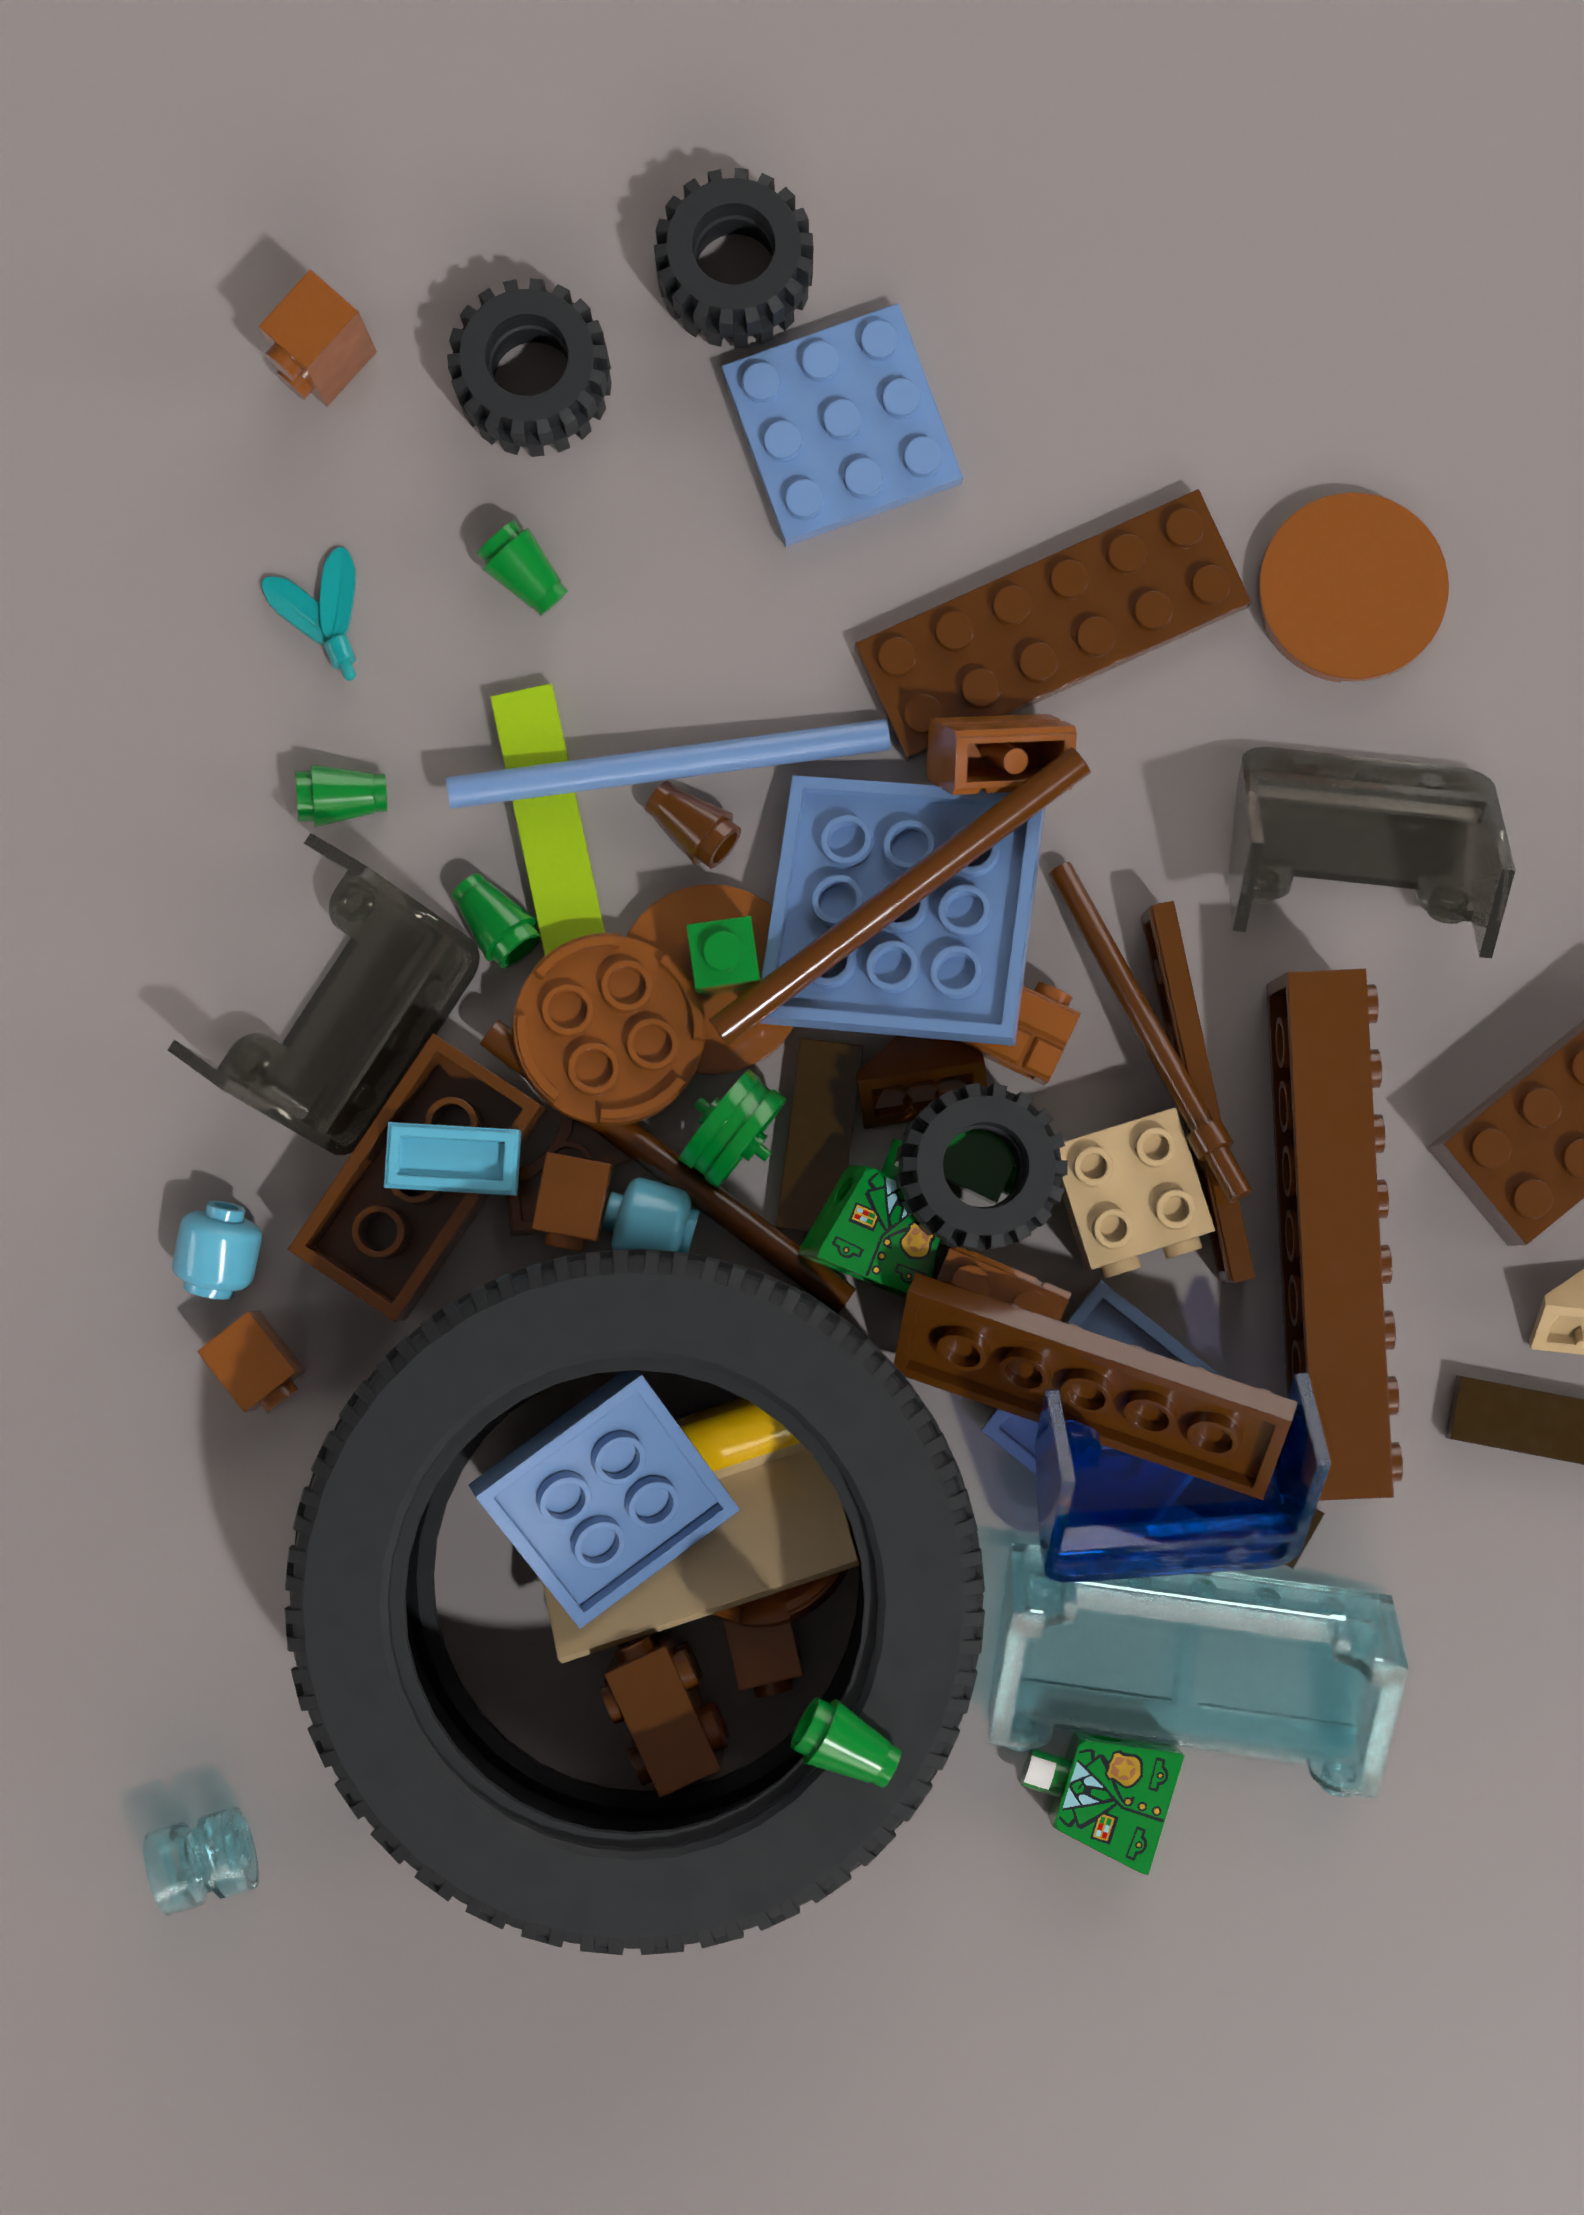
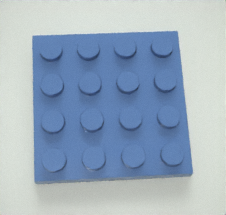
[760,775,1046,1046]

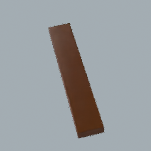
[1141,901,1256,1284]

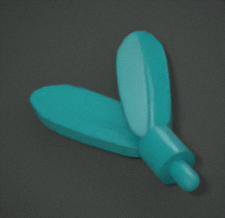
[262,547,357,681]

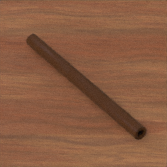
[709,747,1091,1045]
[480,1019,856,1314]

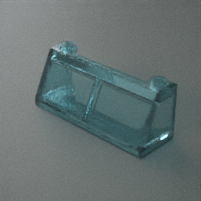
[988,1542,1409,1798]

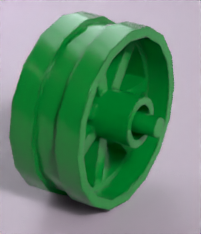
[679,1069,787,1189]

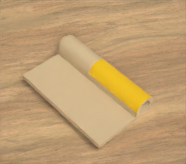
[542,1397,861,1663]

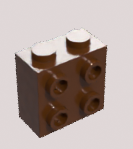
[600,1631,730,1798]

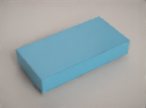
[384,1122,521,1196]

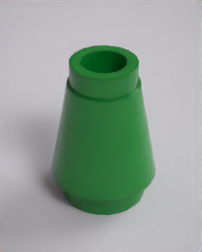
[476,520,568,617]
[295,764,387,828]
[451,873,541,968]
[791,1697,901,1788]

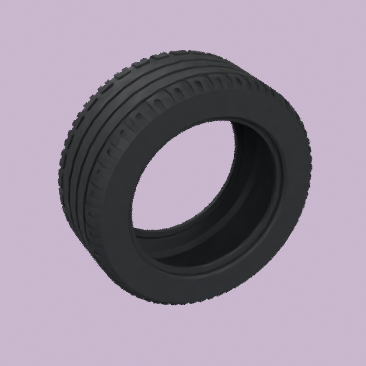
[284,1249,985,1955]

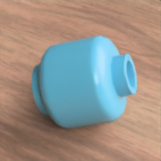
[601,1178,700,1253]
[172,1201,262,1300]

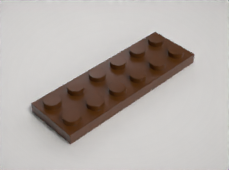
[855,489,1251,761]
[894,1273,1298,1500]

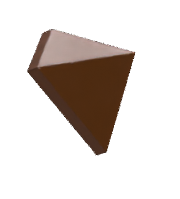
[856,1036,987,1129]

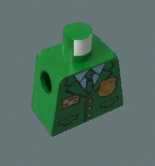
[798,1139,940,1298]
[1021,1731,1185,1875]

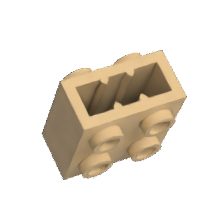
[1060,1107,1215,1278]

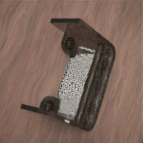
[1228,747,1516,959]
[167,833,480,1155]

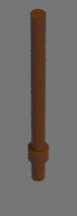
[1049,862,1253,1203]

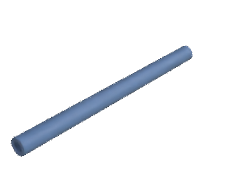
[446,719,890,809]

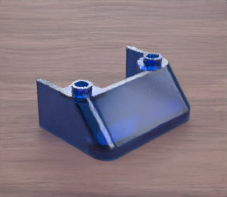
[1035,1373,1331,1583]

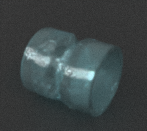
[143,1806,259,1916]

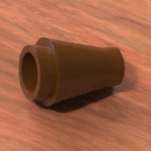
[645,781,741,869]

